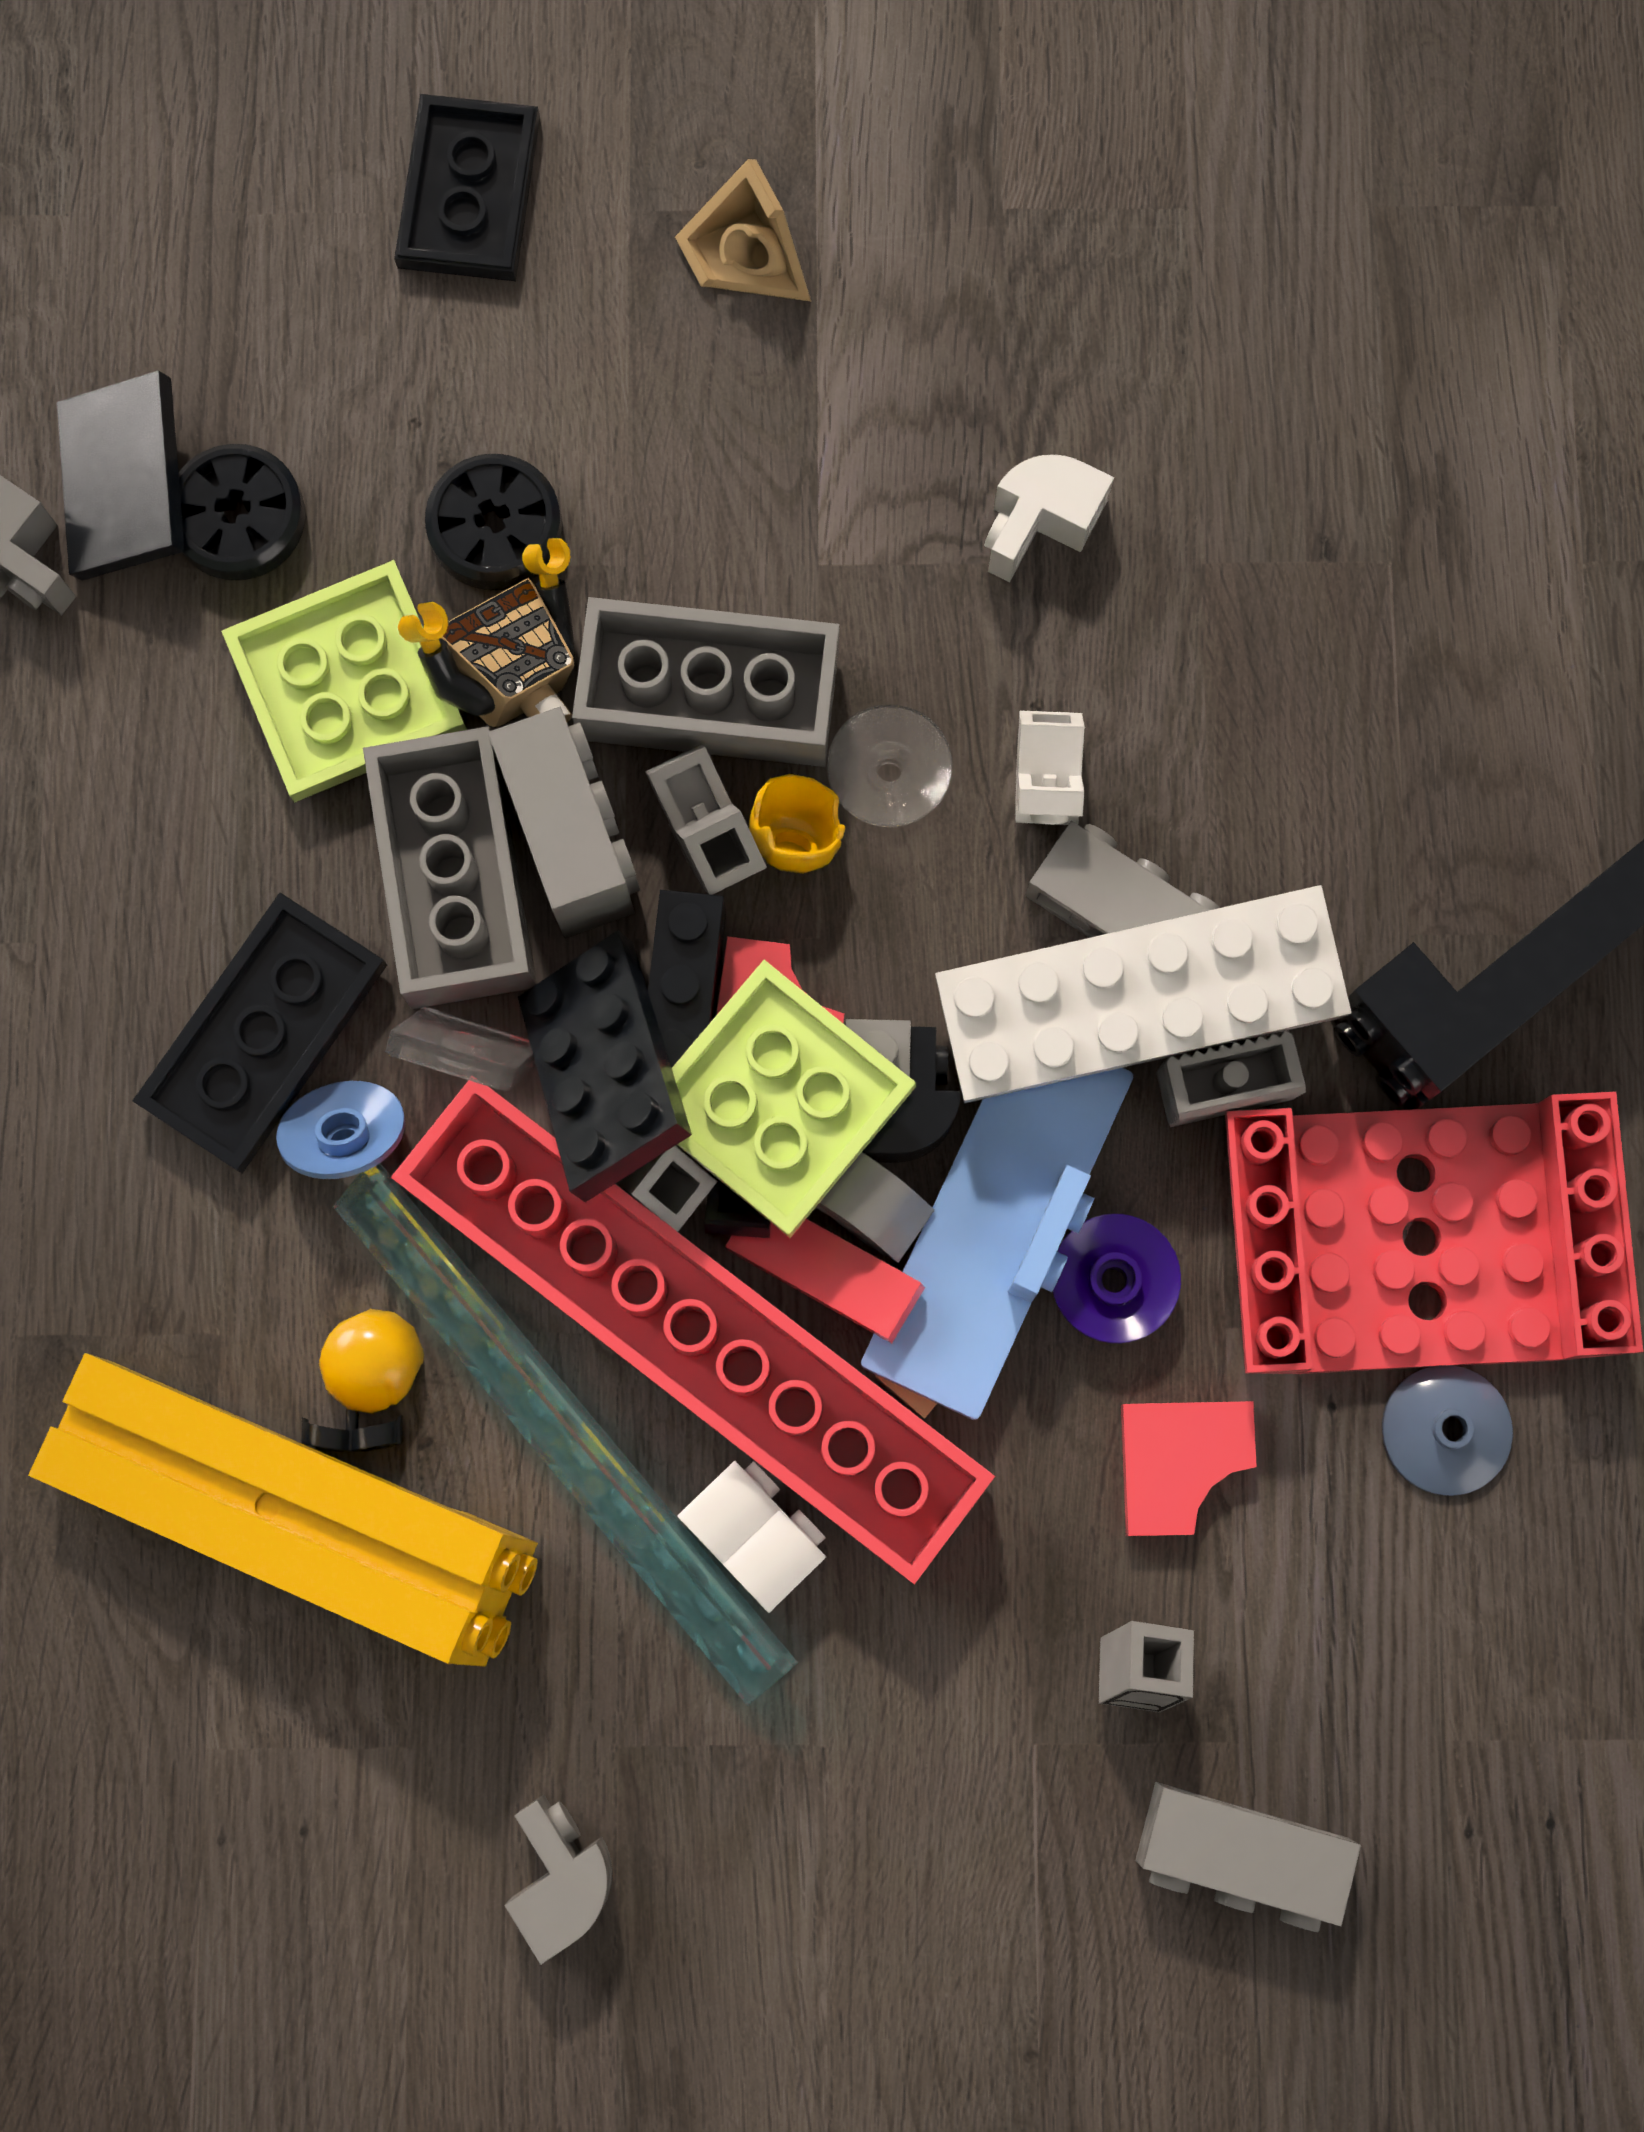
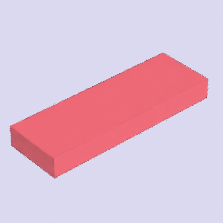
[725,1219,925,1344]

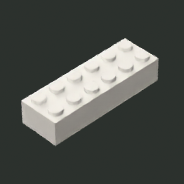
[935,885,1351,1103]

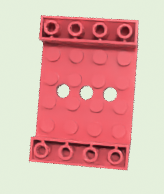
[1225,1092,1643,1374]

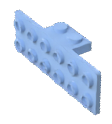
[861,1068,1133,1420]

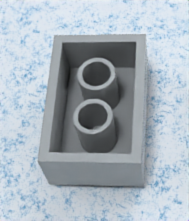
[488,706,641,939]

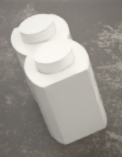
[678,1461,826,1613]

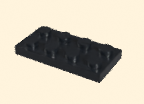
[132,892,387,1174]
[518,930,692,1202]

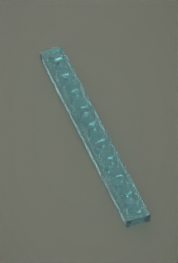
[333,1163,798,1706]

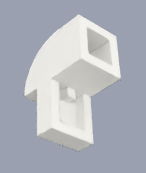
[984,455,1114,582]
[1015,711,1085,825]

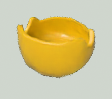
[749,774,845,874]
[319,1309,424,1413]

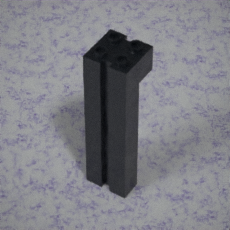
[1334,839,1644,1110]

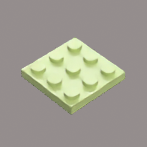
[221,560,467,803]
[672,960,916,1238]

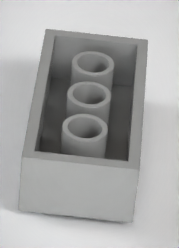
[572,597,839,767]
[363,726,536,1009]

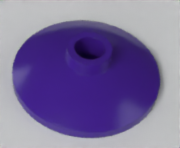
[1052,1214,1181,1344]

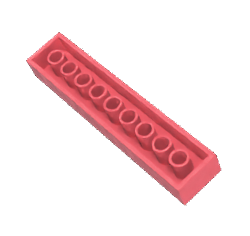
[391,1075,995,1585]

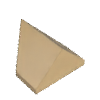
[675,159,811,302]

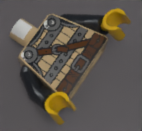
[398,538,575,727]

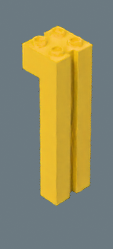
[28,1353,538,1667]

